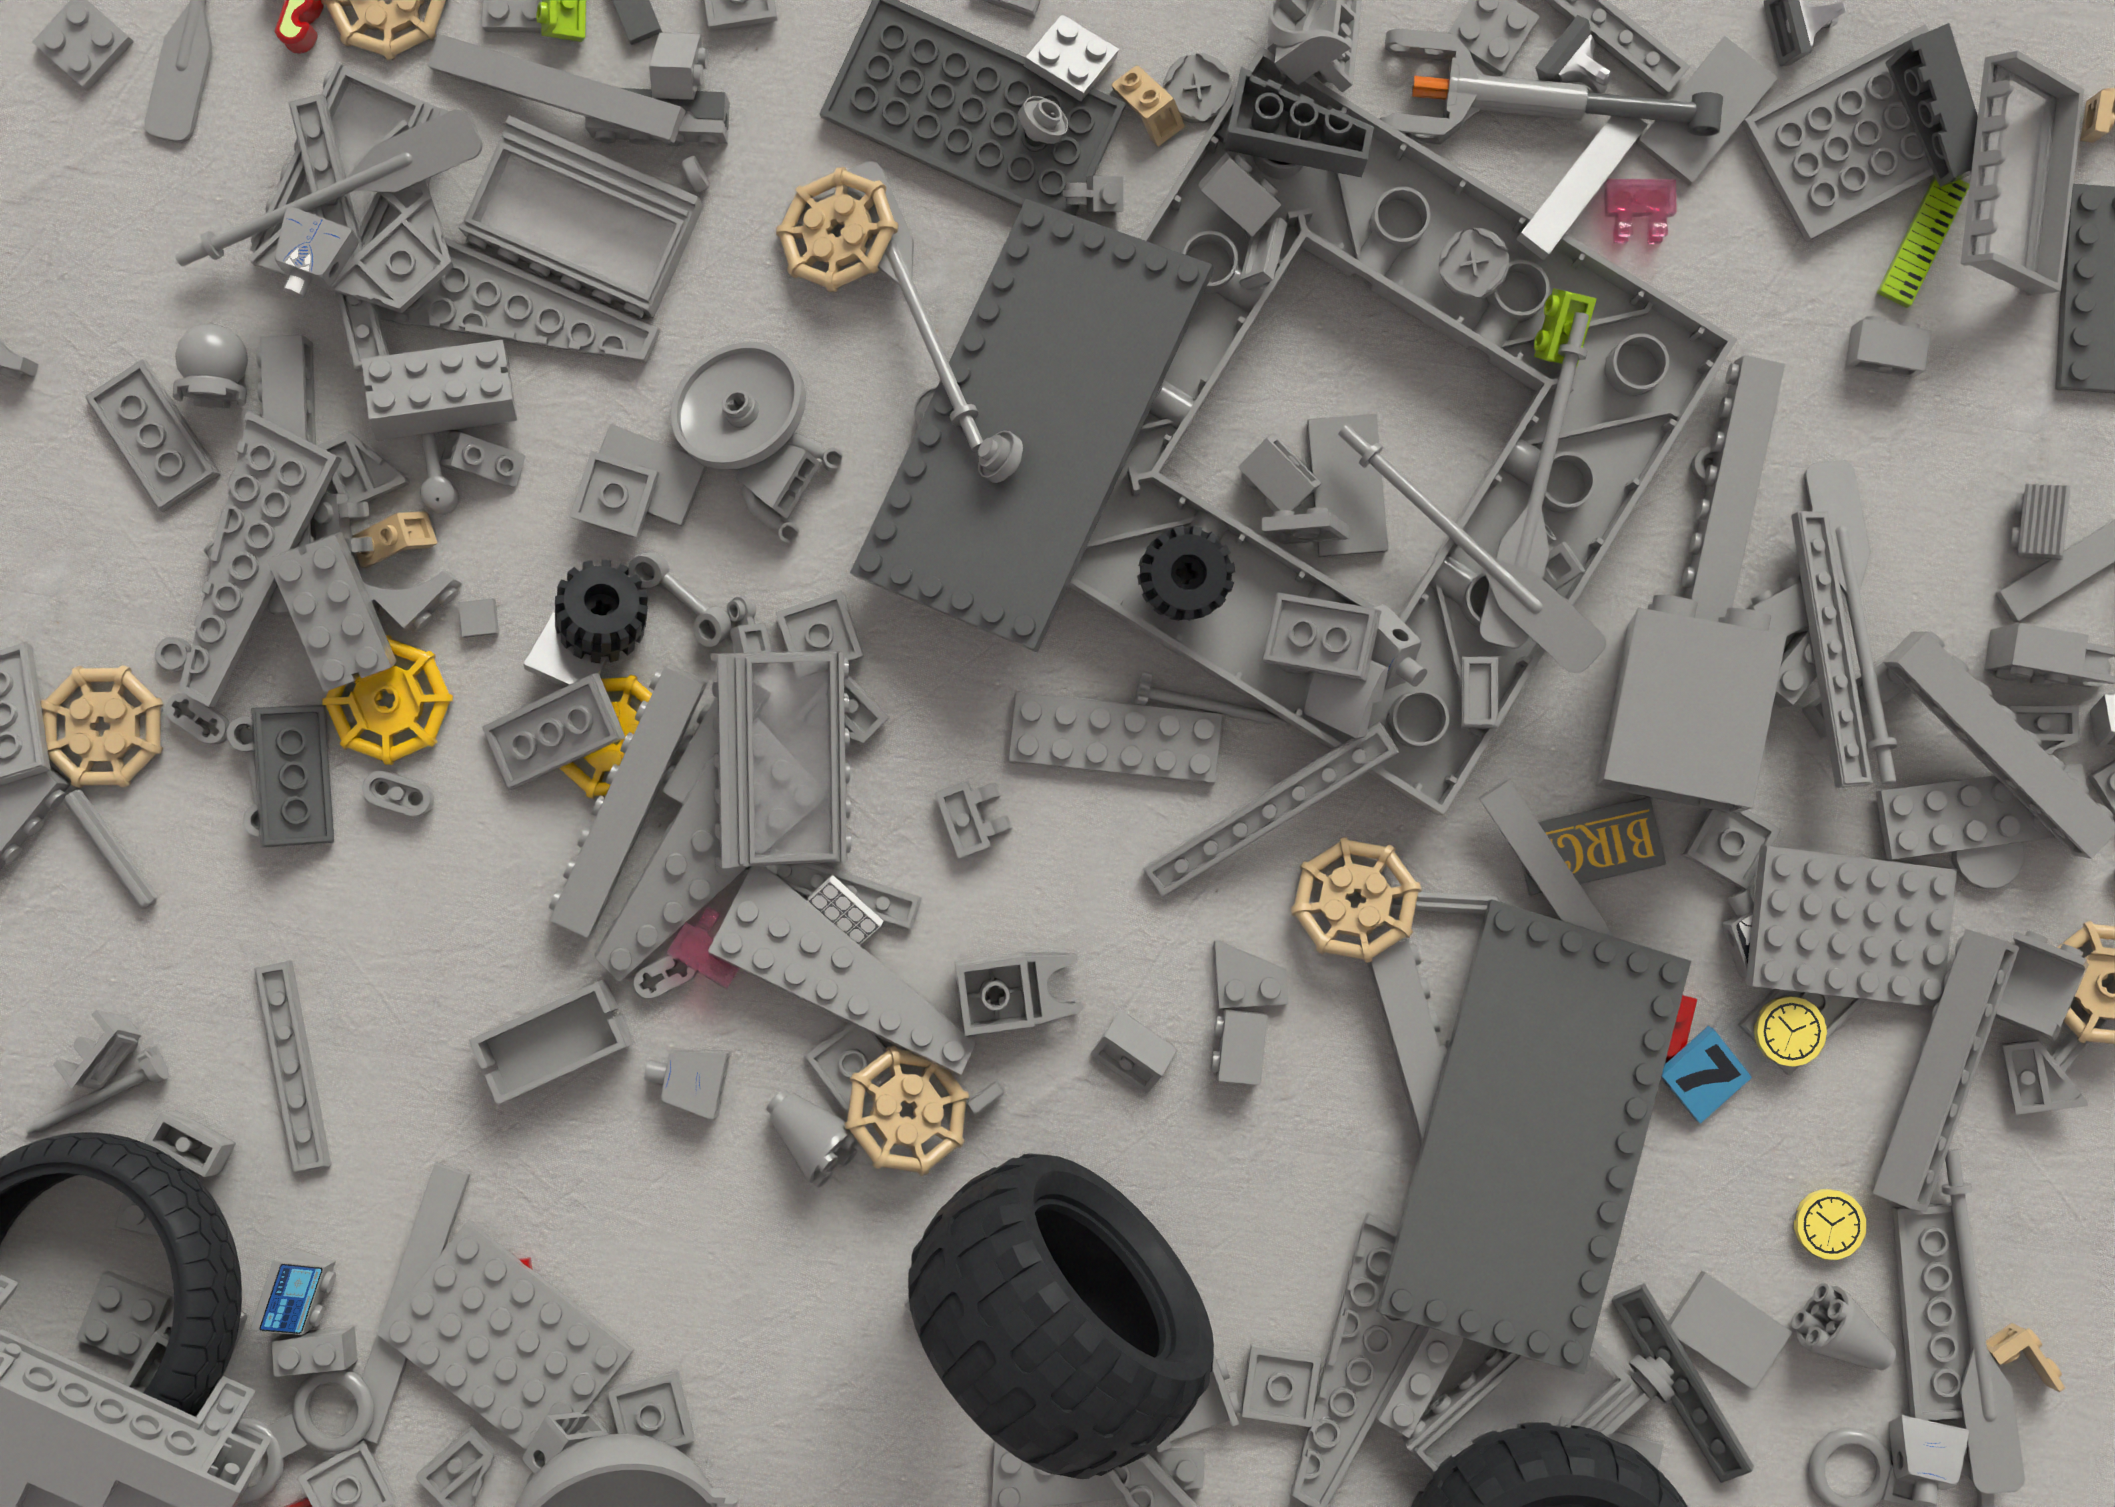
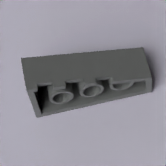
[1885,23,1978,188]
[1224,67,1374,178]

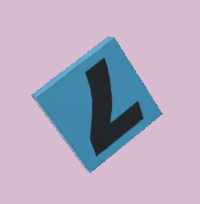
[1661,1026,1752,1124]

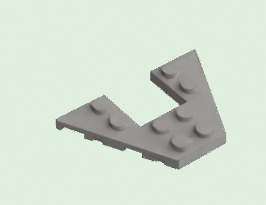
[248,119,454,313]

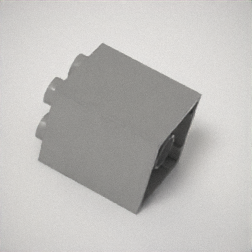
[1596,595,1787,814]

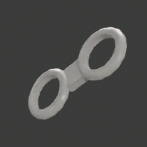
[240,1369,374,1503]
[1809,1428,1994,1507]

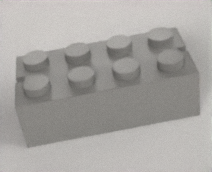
[361,340,517,440]
[267,531,397,692]
[469,980,634,1105]

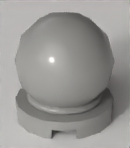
[173,323,248,408]

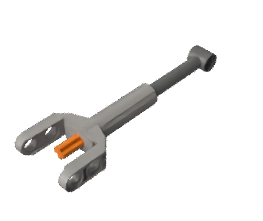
[1378,29,1723,145]

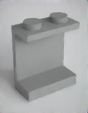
[1995,931,2089,1041]
[1157,1353,1242,1453]

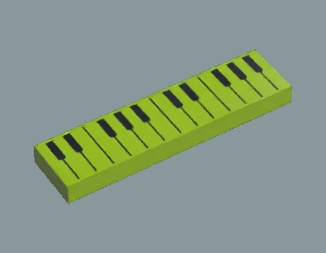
[1876,175,1970,308]

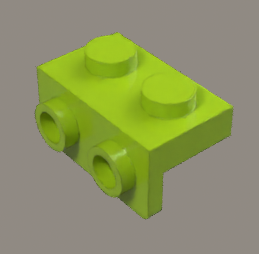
[536,0,586,42]
[1534,288,1597,367]

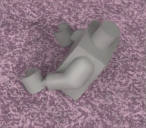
[736,433,843,543]

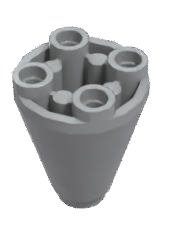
[766,1090,859,1188]
[1792,1283,1896,1370]

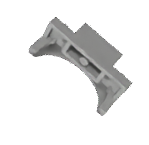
[1267,0,1362,92]

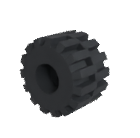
[1137,526,1235,621]
[555,559,648,663]

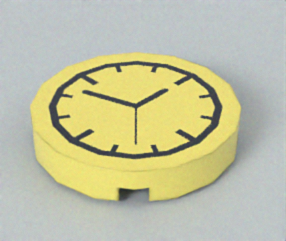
[1754,996,1827,1067]
[1794,1189,1866,1260]

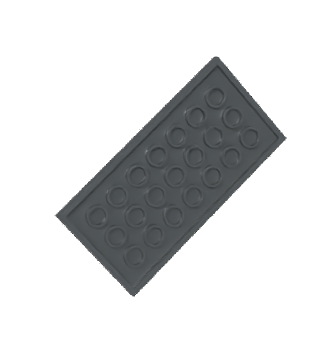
[819,0,1126,216]

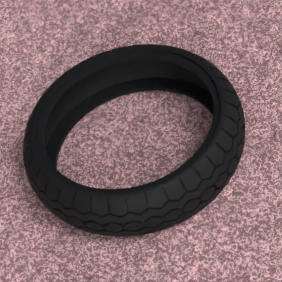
[0,1132,242,1417]

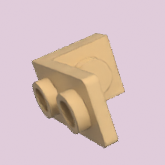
[1111,66,1185,147]
[2080,88,2115,143]
[352,511,438,568]
[1986,1323,2065,1392]

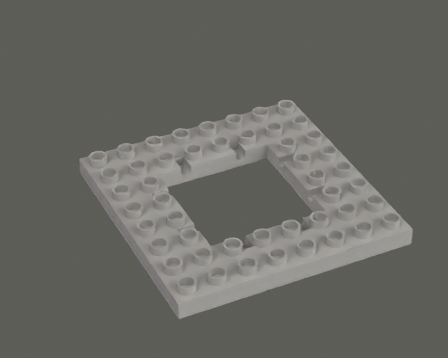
[1069,47,1737,816]

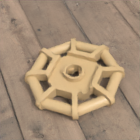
[322,0,446,60]
[776,167,898,292]
[41,665,164,788]
[1291,837,1422,963]
[2057,921,2115,1044]
[844,1046,970,1176]

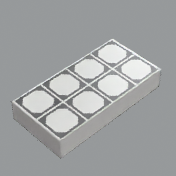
[807,875,883,945]

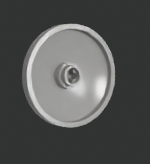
[671,342,806,470]

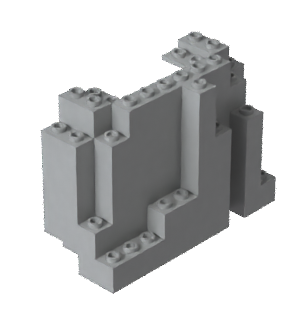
[0,1274,272,1507]

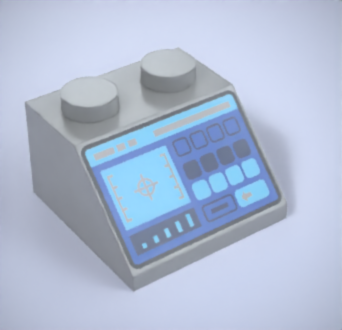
[250,1248,336,1335]

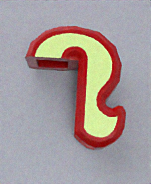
[274,0,324,54]

